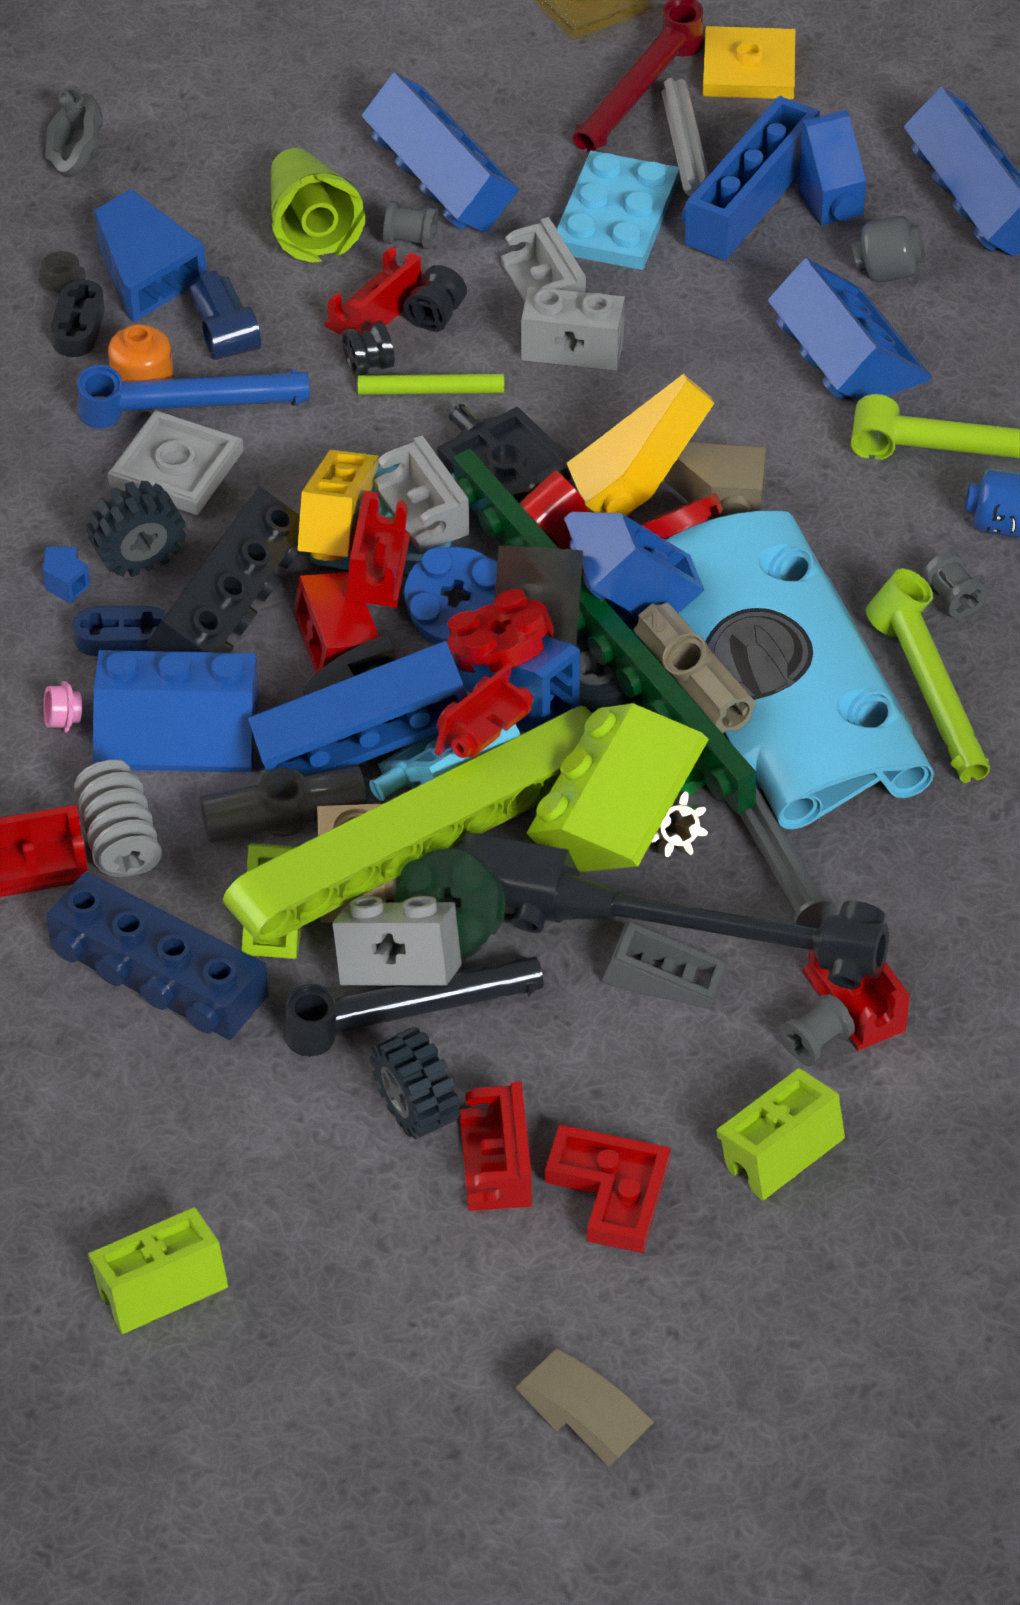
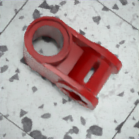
[519,470,590,560]

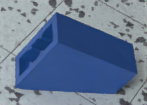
[94,189,207,322]
[457,636,580,733]

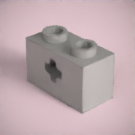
[521,287,625,370]
[333,896,462,985]

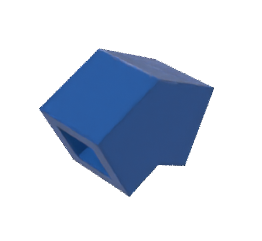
[43,547,91,604]

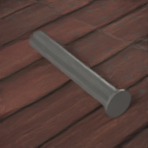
[739,786,836,928]

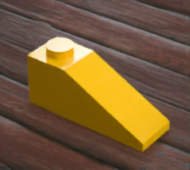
[567,374,714,516]
[297,450,379,561]

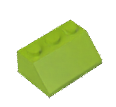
[527,703,709,872]

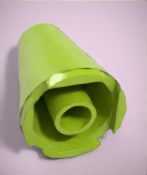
[271,148,365,263]

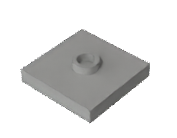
[108,410,244,515]

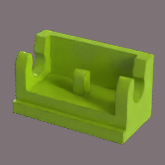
[716,1068,845,1201]
[88,1207,229,1335]

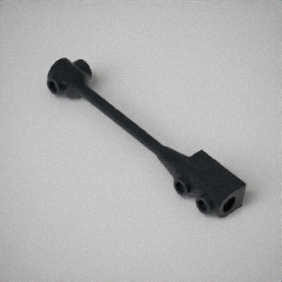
[451,832,889,989]

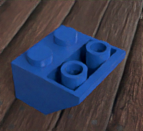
[564,512,704,620]

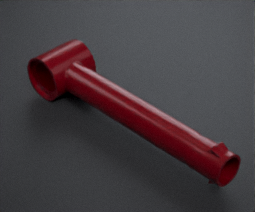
[572,0,703,153]

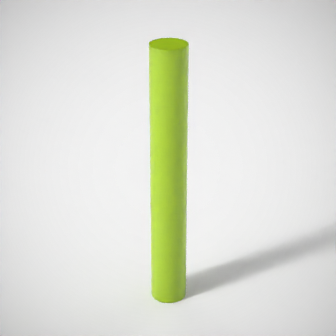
[358,374,504,395]

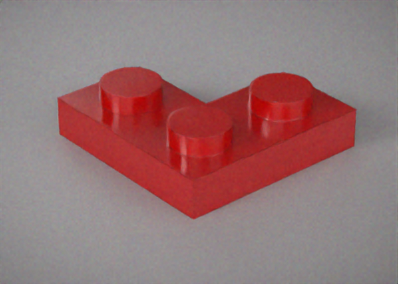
[545,1124,671,1254]

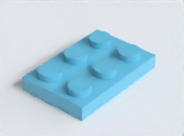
[557,150,680,270]

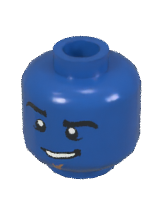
[965,468,1020,538]

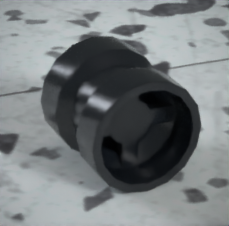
[404,265,467,332]

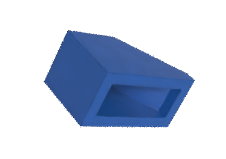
[798,110,866,226]

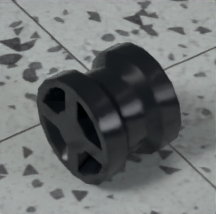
[341,320,395,377]

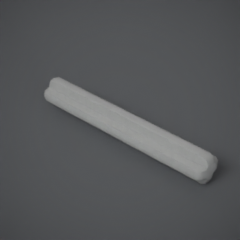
[661,78,709,196]

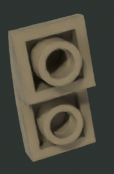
[516,1349,654,1467]

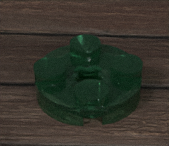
[394,849,505,959]

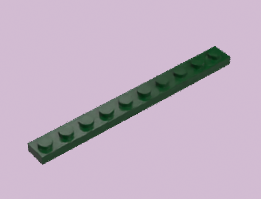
[453,448,756,815]

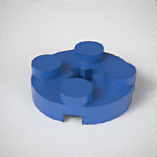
[404,547,507,645]

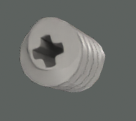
[74,759,162,877]

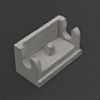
[501,217,586,303]
[374,435,469,553]

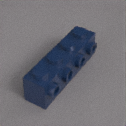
[46,871,268,1040]

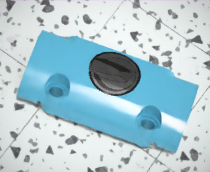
[666,511,934,830]

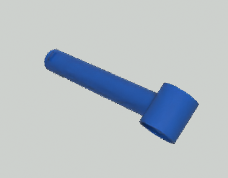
[78,365,310,428]

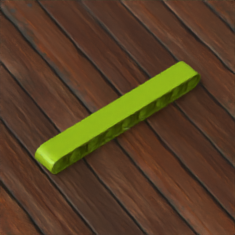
[222,706,592,944]

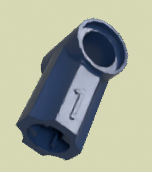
[190,271,261,360]

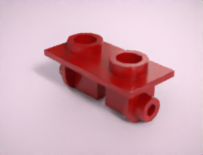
[434,663,533,758]

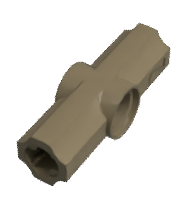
[633,602,757,733]

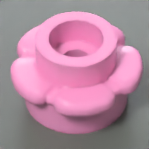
[44,681,82,733]

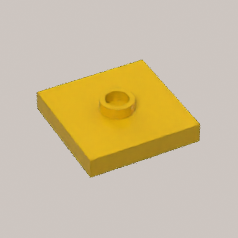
[703,26,796,99]

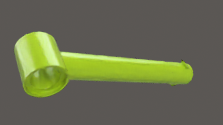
[851,394,1020,460]
[866,568,990,783]

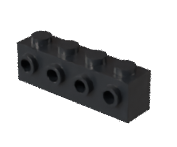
[145,486,300,653]

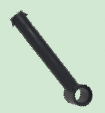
[285,955,543,1057]

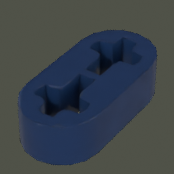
[72,606,167,656]

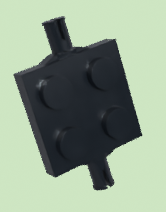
[437,404,573,503]

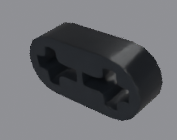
[51,279,105,357]

